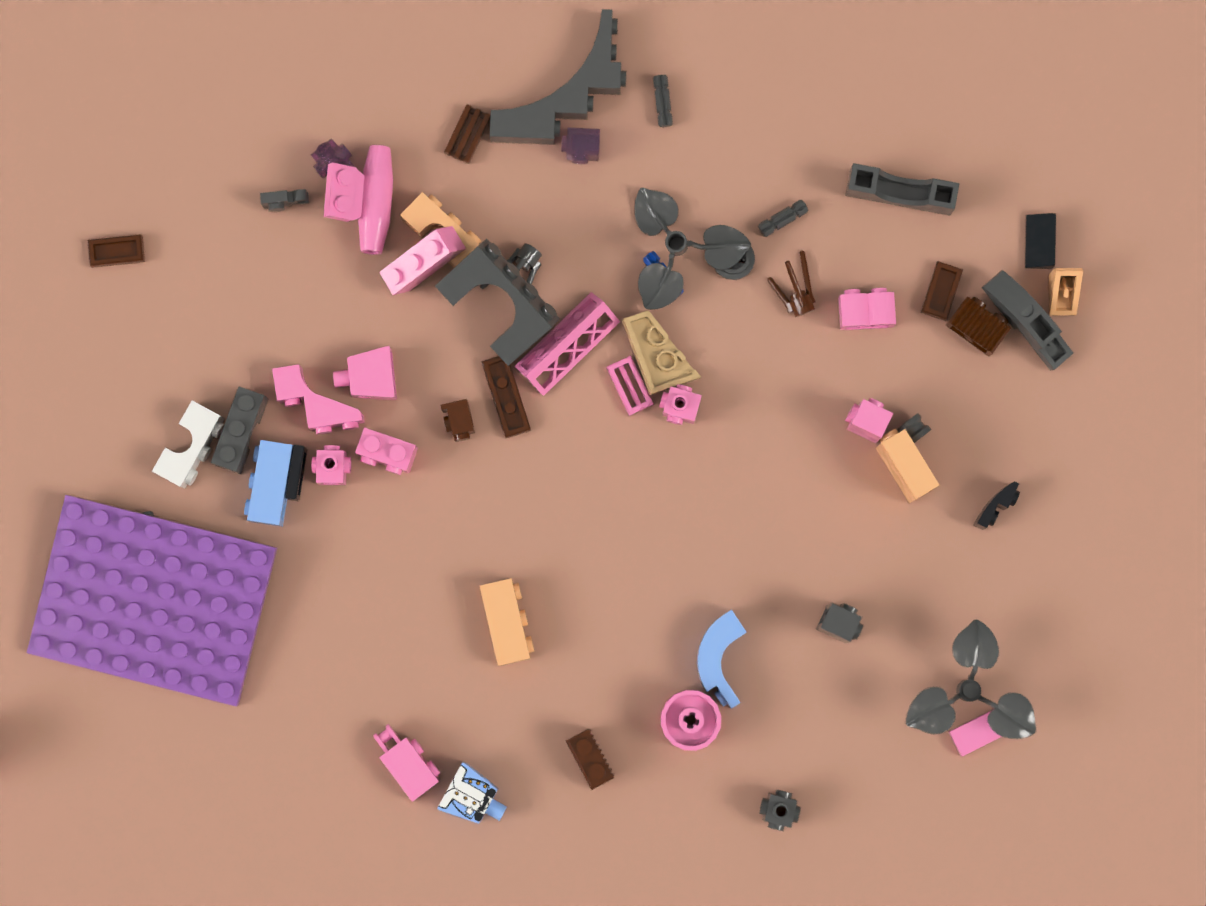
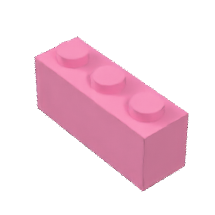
[379,226,466,295]

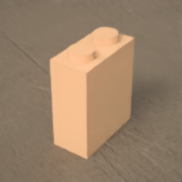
[876,429,939,503]

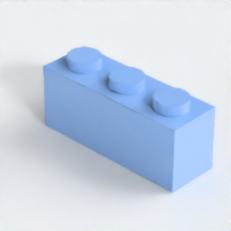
[244,440,294,527]

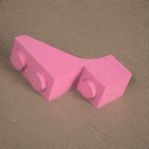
[272,365,365,434]

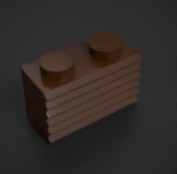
[945,296,1011,357]
[566,729,614,790]

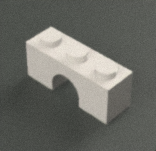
[152,400,225,489]

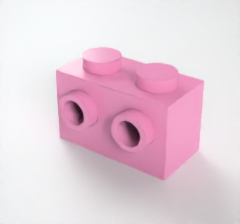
[845,398,893,443]
[355,428,418,475]

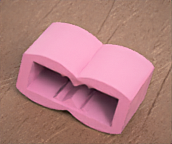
[838,288,896,330]

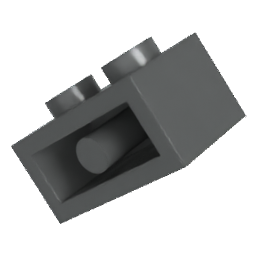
[816,603,864,643]

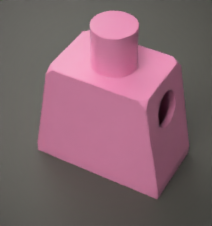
[333,346,397,400]

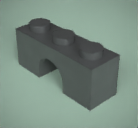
[211,386,269,474]

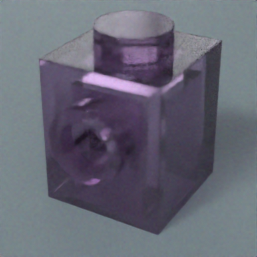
[562,128,600,164]

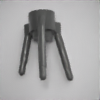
[480,243,542,289]

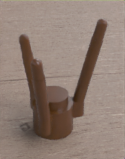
[768,250,816,317]

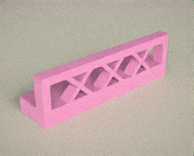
[514,292,620,396]

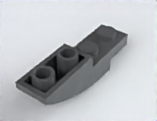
[982,270,1073,370]

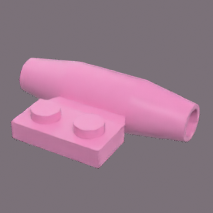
[324,145,393,255]

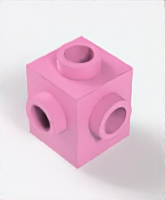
[659,384,702,425]
[312,445,351,485]

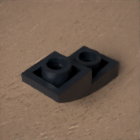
[974,481,1020,530]

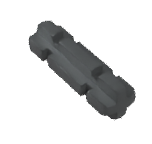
[653,75,673,127]
[758,200,808,237]

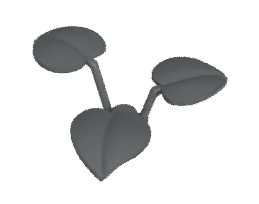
[635,188,751,310]
[906,620,1036,739]

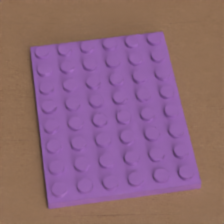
[27,495,278,707]

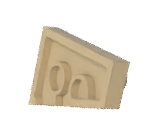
[622,310,701,396]

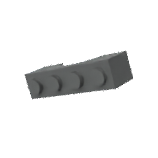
[845,163,960,216]

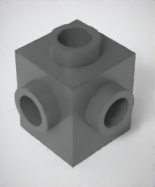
[759,789,801,831]

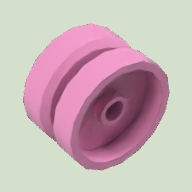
[660,690,721,751]

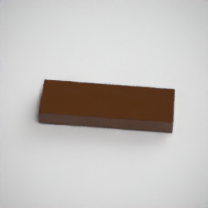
[481,356,531,439]

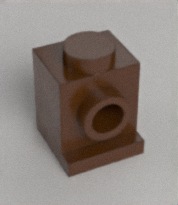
[440,399,475,442]

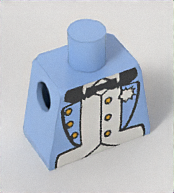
[437,762,507,823]

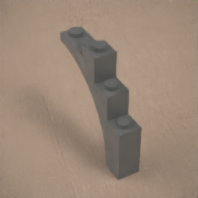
[490,9,626,145]

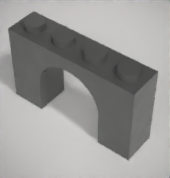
[435,238,560,366]

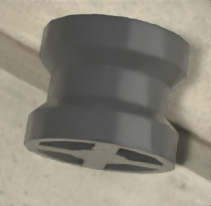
[897,413,932,443]

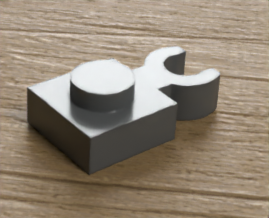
[260,189,309,212]

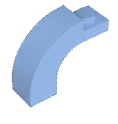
[697,610,747,709]

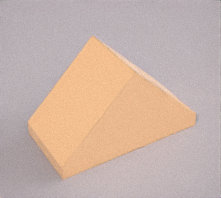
[1048,268,1083,315]

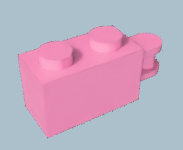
[373,724,441,802]

